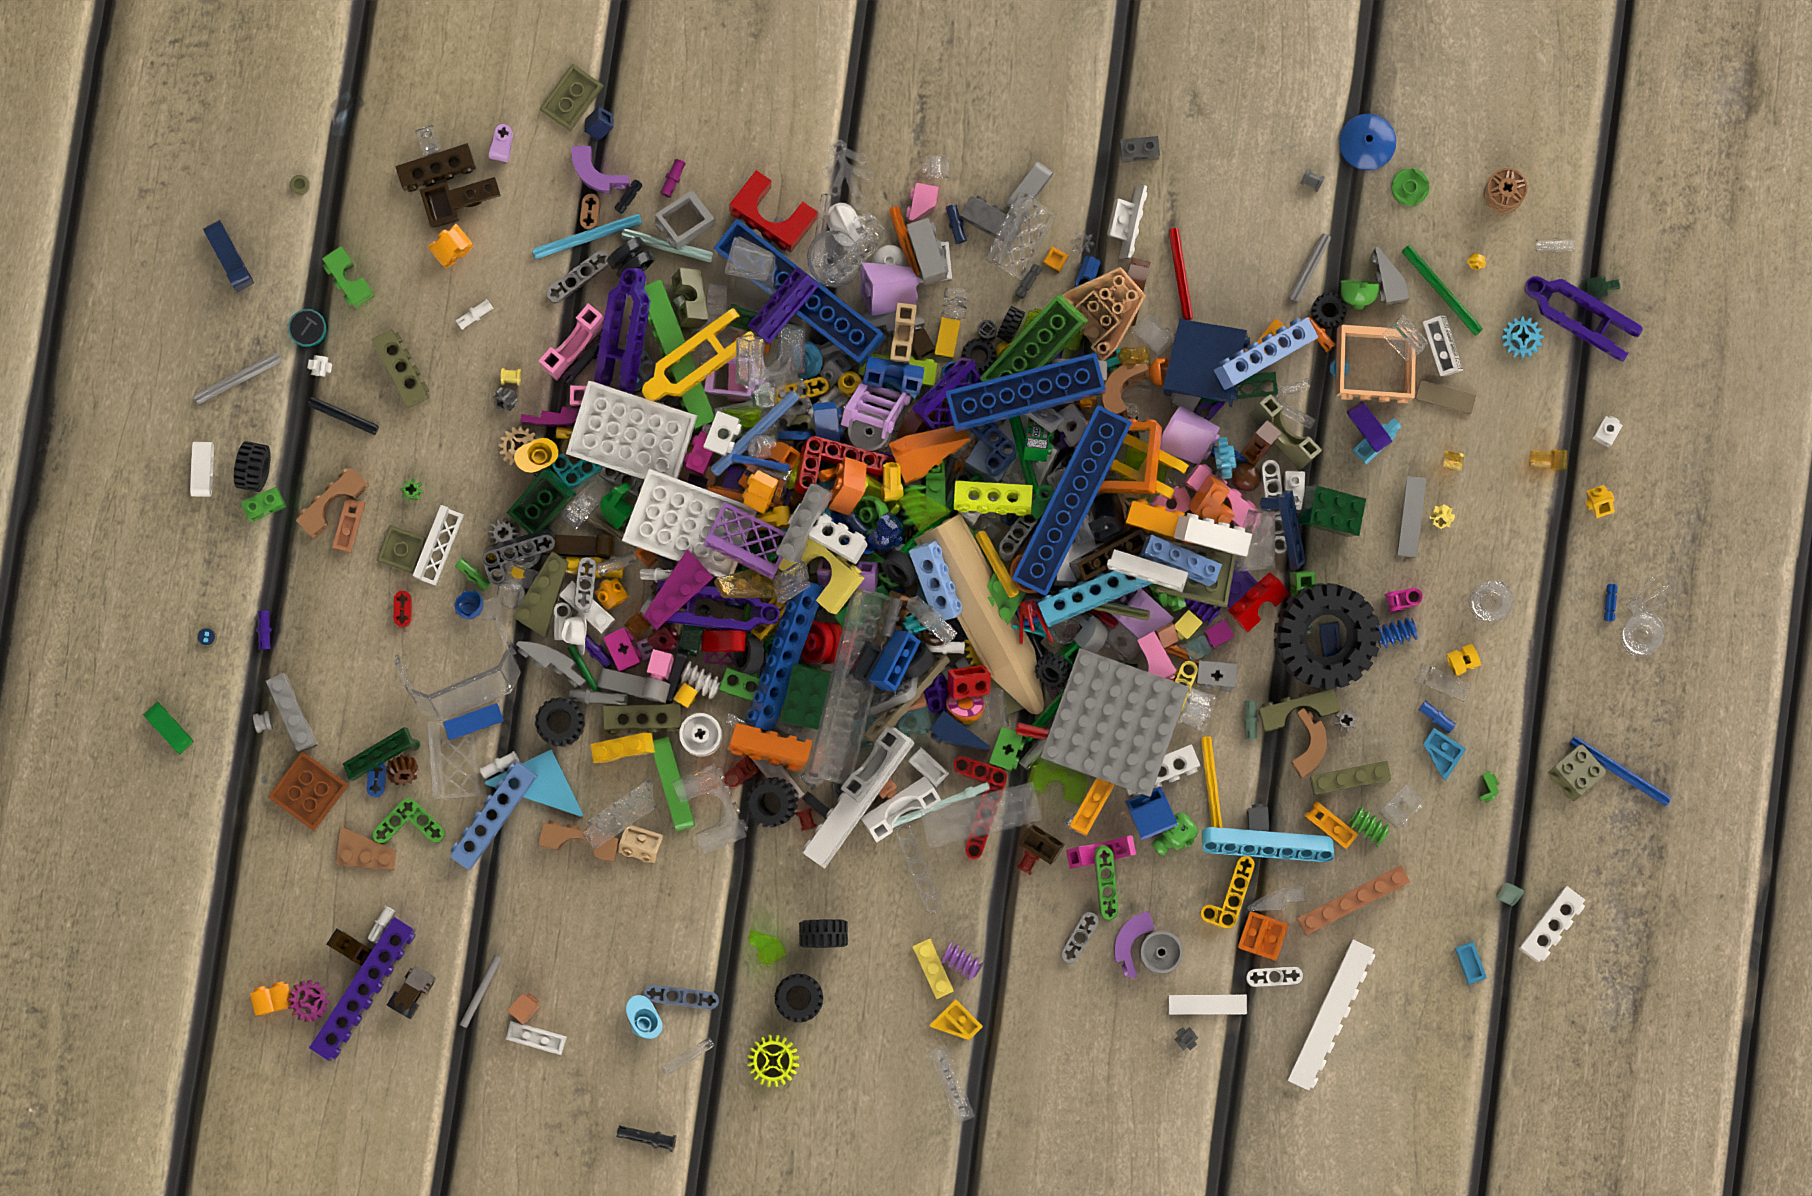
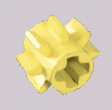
[1430,504,1455,529]

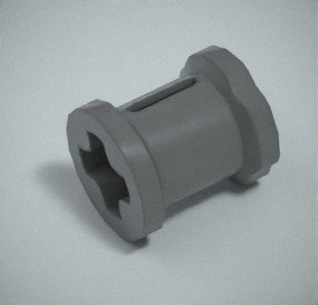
[1300,169,1325,192]

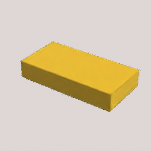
[935,317,961,359]

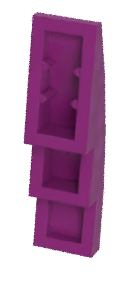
[520,406,579,427]

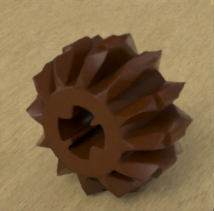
[386,754,419,786]

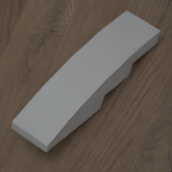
[1397,476,1426,557]

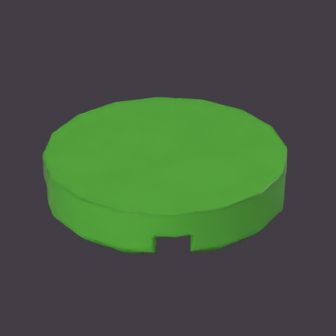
[1391,168,1429,207]

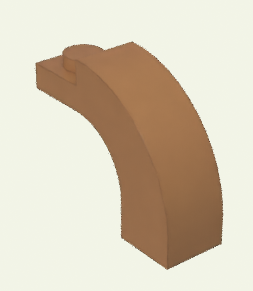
[1103,363,1149,418]
[1291,708,1327,779]

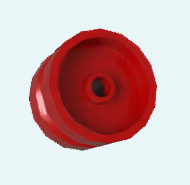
[801,621,847,664]

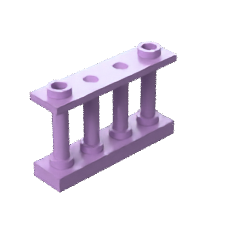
[841,380,911,439]

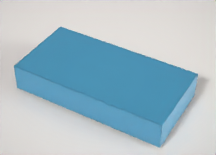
[1455,941,1487,985]

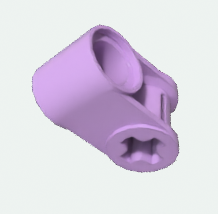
[489,124,513,162]

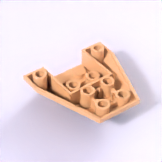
[1063,267,1146,361]

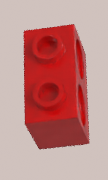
[947,665,991,700]

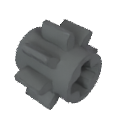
[493,387,518,411]
[1174,1027,1198,1051]

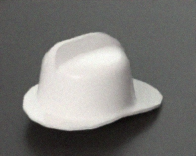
[826,203,863,246]
[561,612,587,655]

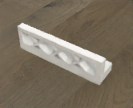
[413,505,464,586]
[1107,549,1188,592]

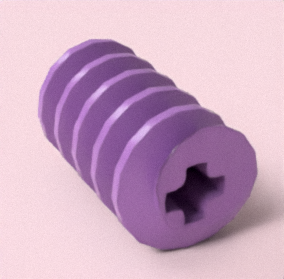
[941,941,985,981]

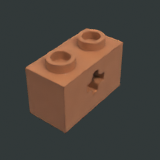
[507,993,540,1024]

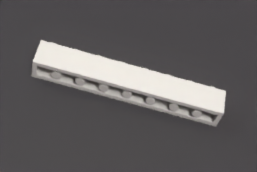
[803,727,914,869]
[1286,939,1375,1091]

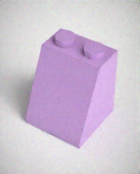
[860,262,919,316]
[1160,405,1220,464]

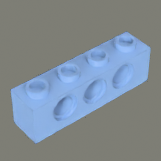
[909,540,962,622]

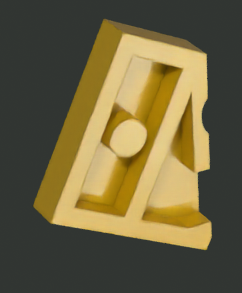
[929,999,983,1040]

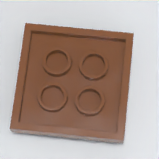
[268,751,349,832]

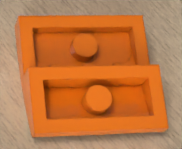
[1238,911,1289,961]

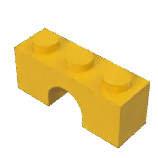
[590,733,655,763]

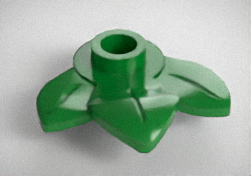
[1031,484,1055,519]

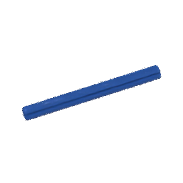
[1570,736,1671,806]

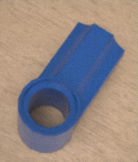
[1075,256,1101,287]

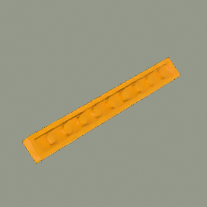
[1069,668,1179,836]

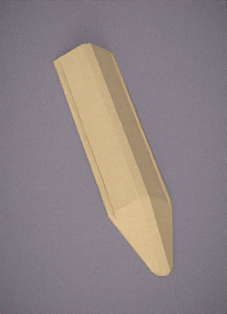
[914,513,1044,714]

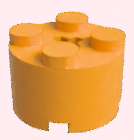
[427,224,473,268]

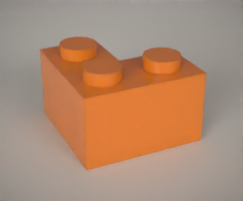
[828,457,867,515]
[1188,475,1235,525]

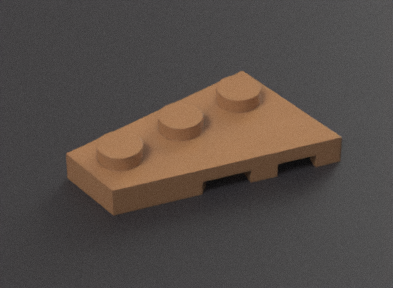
[336,826,397,870]

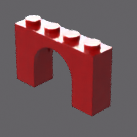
[729,170,818,253]

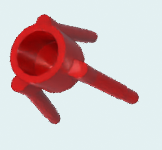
[1018,600,1053,644]

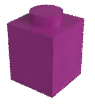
[1203,620,1234,649]

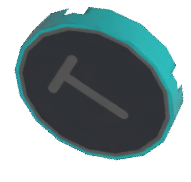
[288,309,326,347]

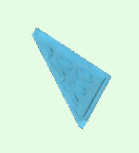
[485,749,584,817]

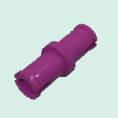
[660,159,686,198]

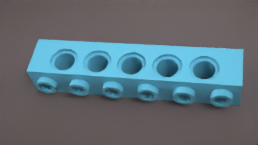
[1038,558,1152,627]

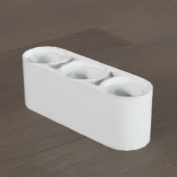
[190,442,214,497]

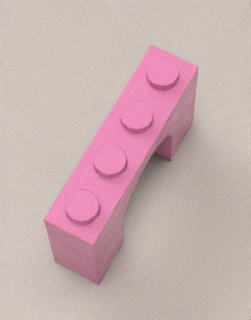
[538,303,604,381]
[1137,631,1177,680]

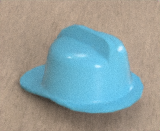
[626,995,662,1039]

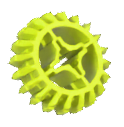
[747,1035,800,1087]

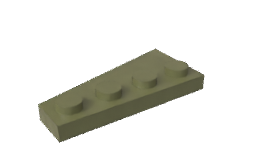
[513,552,569,638]

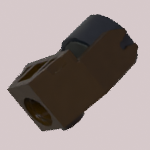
[386,966,437,1019]

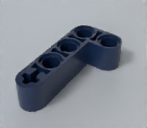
[203,220,254,293]
[969,423,1017,476]

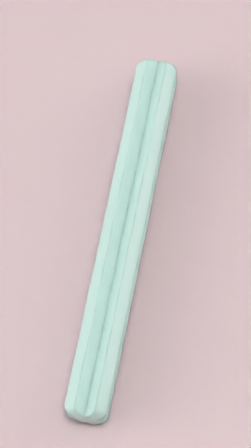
[621,229,713,263]

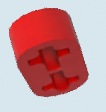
[393,590,412,628]

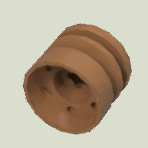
[1484,168,1527,214]

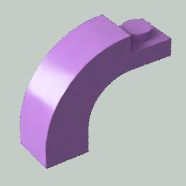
[572,146,630,194]
[1114,911,1155,979]

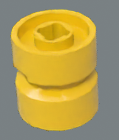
[1446,643,1481,676]

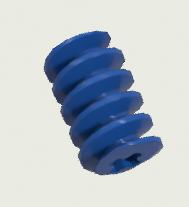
[1376,617,1418,649]

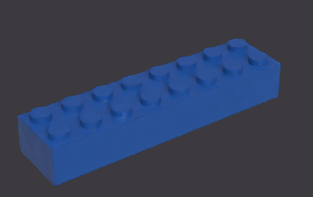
[946,353,1106,432]

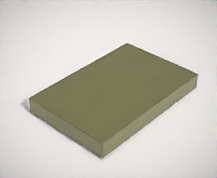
[540,64,604,132]

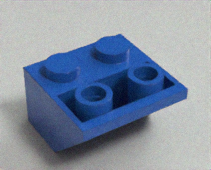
[1125,786,1178,840]

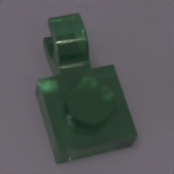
[1586,276,1621,298]

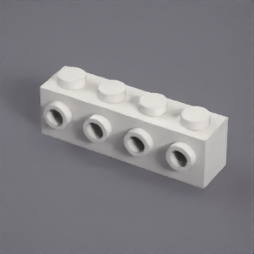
[1174,513,1252,557]

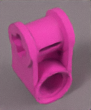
[1384,588,1423,613]

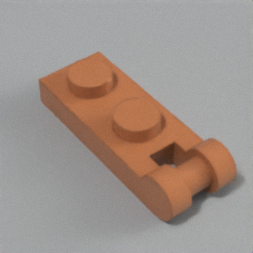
[332,497,366,553]

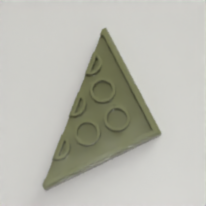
[1155,549,1236,608]

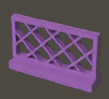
[703,502,786,579]

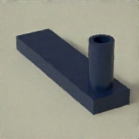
[1260,490,1305,569]

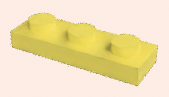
[913,939,954,1000]

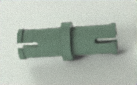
[1243,701,1259,739]

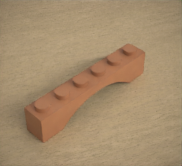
[1297,865,1410,936]

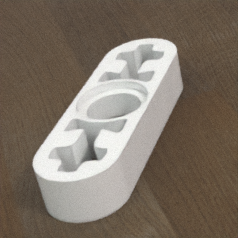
[1246,967,1303,987]

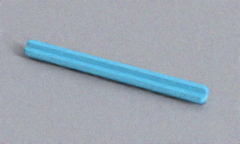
[533,214,642,259]

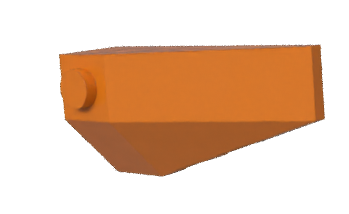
[888,426,971,484]

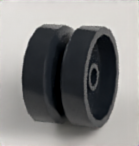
[606,237,656,280]

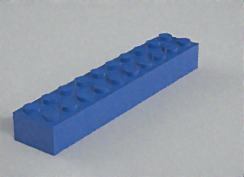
[713,219,886,367]
[1012,405,1132,596]

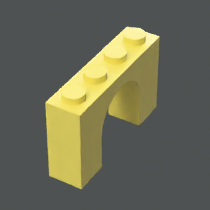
[778,538,865,614]

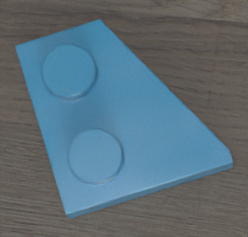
[1423,728,1466,780]

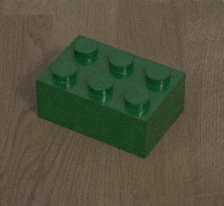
[506,468,577,534]
[1299,485,1366,537]
[780,663,832,730]

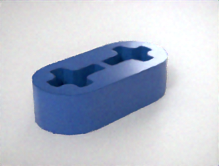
[367,763,387,798]

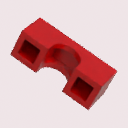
[1227,572,1290,633]

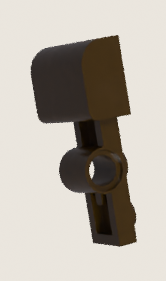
[420,177,501,228]

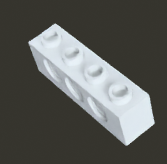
[788,503,868,564]
[1125,744,1201,797]
[1518,886,1585,962]

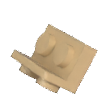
[619,824,663,863]

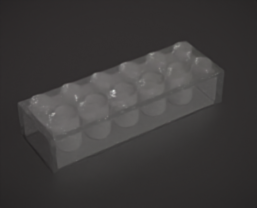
[920,782,1042,849]

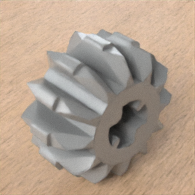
[487,518,520,549]

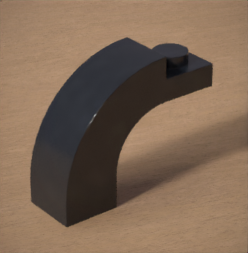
[1088,493,1125,539]

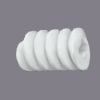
[680,661,722,699]

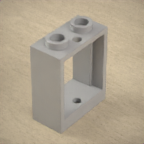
[654,190,714,250]

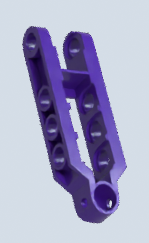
[594,268,651,394]
[1524,276,1643,362]
[656,581,780,632]

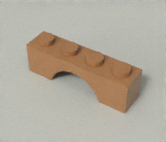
[296,468,369,539]
[538,820,620,862]

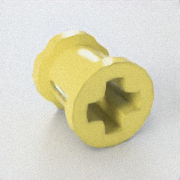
[500,368,521,386]

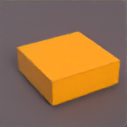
[1043,246,1069,273]

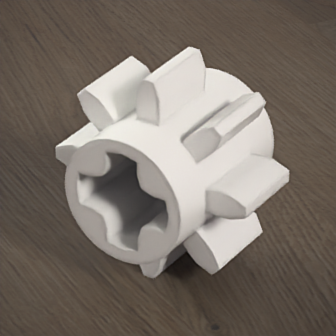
[308,355,332,377]

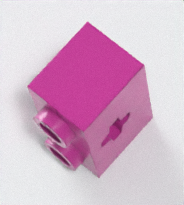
[603,628,642,673]

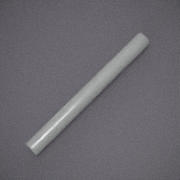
[460,955,502,1028]

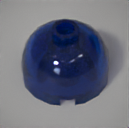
[867,512,904,551]

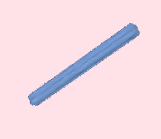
[710,391,799,476]

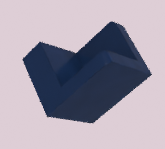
[584,106,614,140]

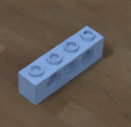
[1139,535,1222,587]

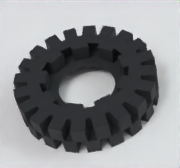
[1274,583,1381,689]

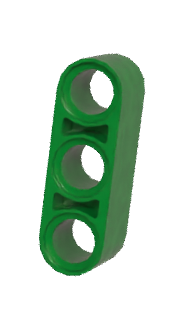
[143,701,194,755]

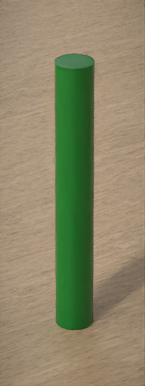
[567,645,602,692]

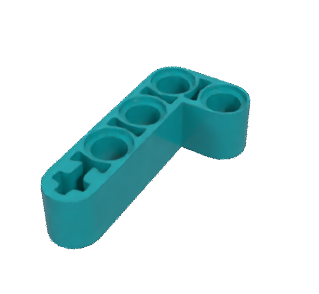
[552,454,603,489]

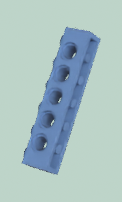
[1214,317,1318,390]
[450,762,538,870]

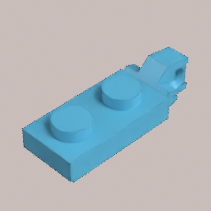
[1352,418,1401,465]

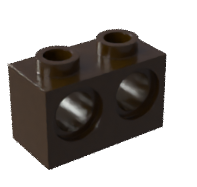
[1019,824,1066,865]

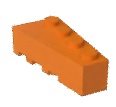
[727,723,813,772]

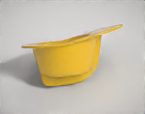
[514,438,558,473]

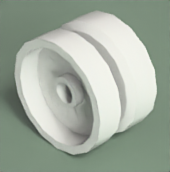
[679,713,723,757]

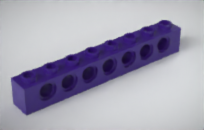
[309,917,416,1061]

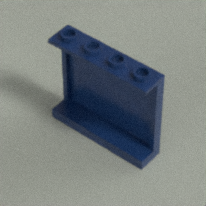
[1163,319,1250,407]

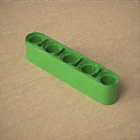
[653,736,695,832]

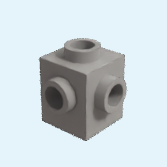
[819,353,853,387]

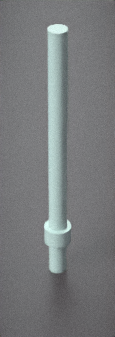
[893,782,990,828]

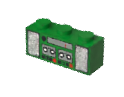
[1023,407,1054,462]

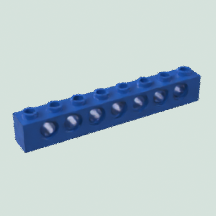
[745,577,825,731]

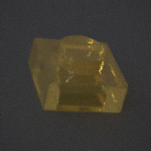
[1443,450,1464,471]

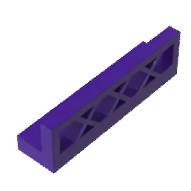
[747,267,819,344]

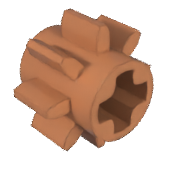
[878,778,898,799]

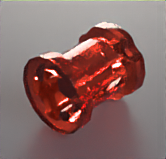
[795,808,817,832]
[1016,850,1040,875]

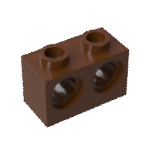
[1240,420,1282,466]

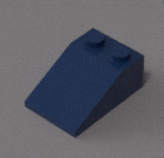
[930,711,990,752]

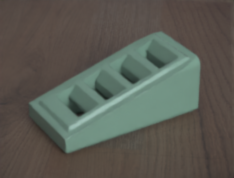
[1496,883,1524,906]

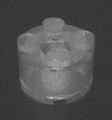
[1179,687,1217,732]

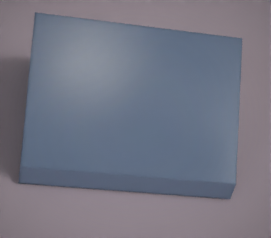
[963,440,1010,483]

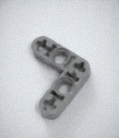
[864,660,919,716]

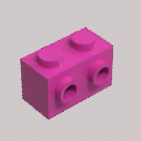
[684,432,715,477]

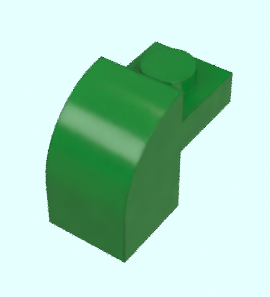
[600,482,634,530]

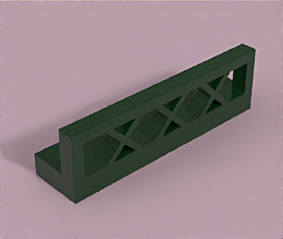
[1201,372,1278,403]

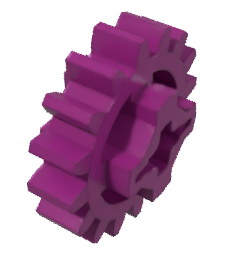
[287,980,330,1022]

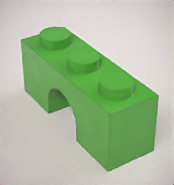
[322,246,375,308]

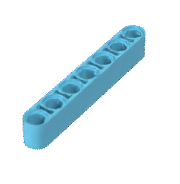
[1201,827,1335,862]

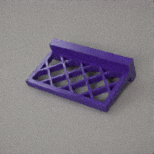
[912,357,983,431]

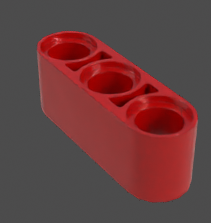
[701,630,746,652]

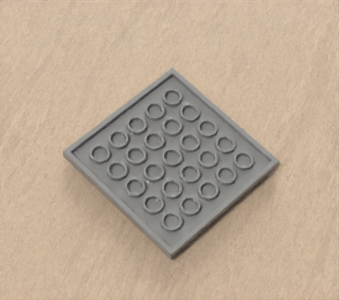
[1041,648,1189,797]

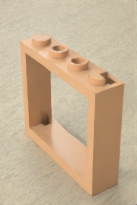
[1335,325,1416,403]

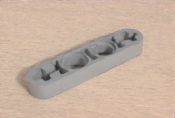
[547,251,609,303]

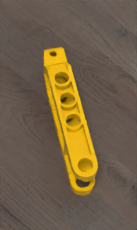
[642,308,757,402]
[1073,425,1189,499]

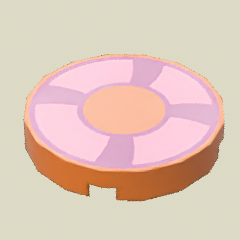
[946,695,985,722]

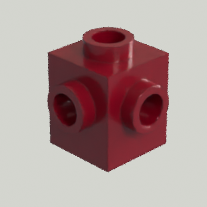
[647,623,679,652]

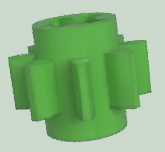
[400,478,425,503]

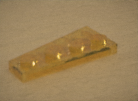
[714,563,792,598]

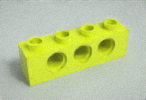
[954,481,1033,516]

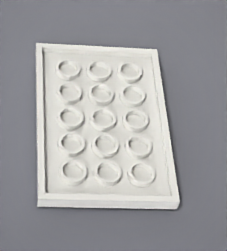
[566,381,697,480]
[622,469,757,582]

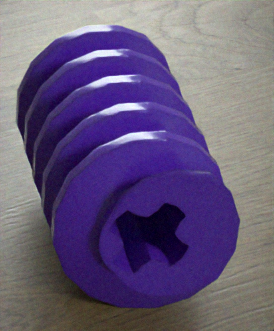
[1184,598,1221,627]

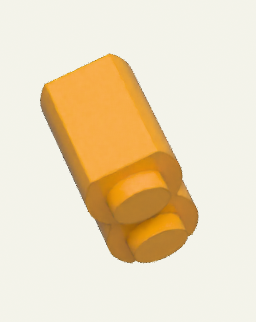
[742,470,779,514]
[250,981,292,1016]

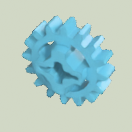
[1501,317,1544,359]
[1214,437,1236,479]

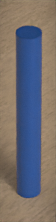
[731,454,790,472]

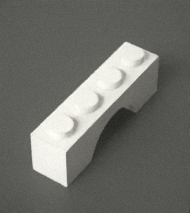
[861,776,941,842]

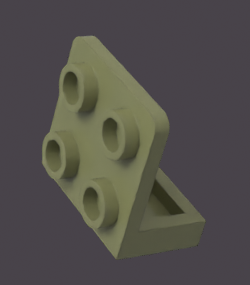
[1548,745,1606,801]

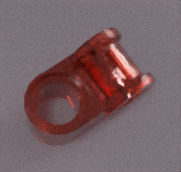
[724,755,760,789]

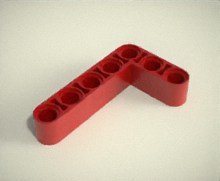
[794,436,896,494]
[953,756,1007,860]

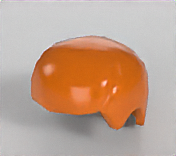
[1149,358,1170,387]

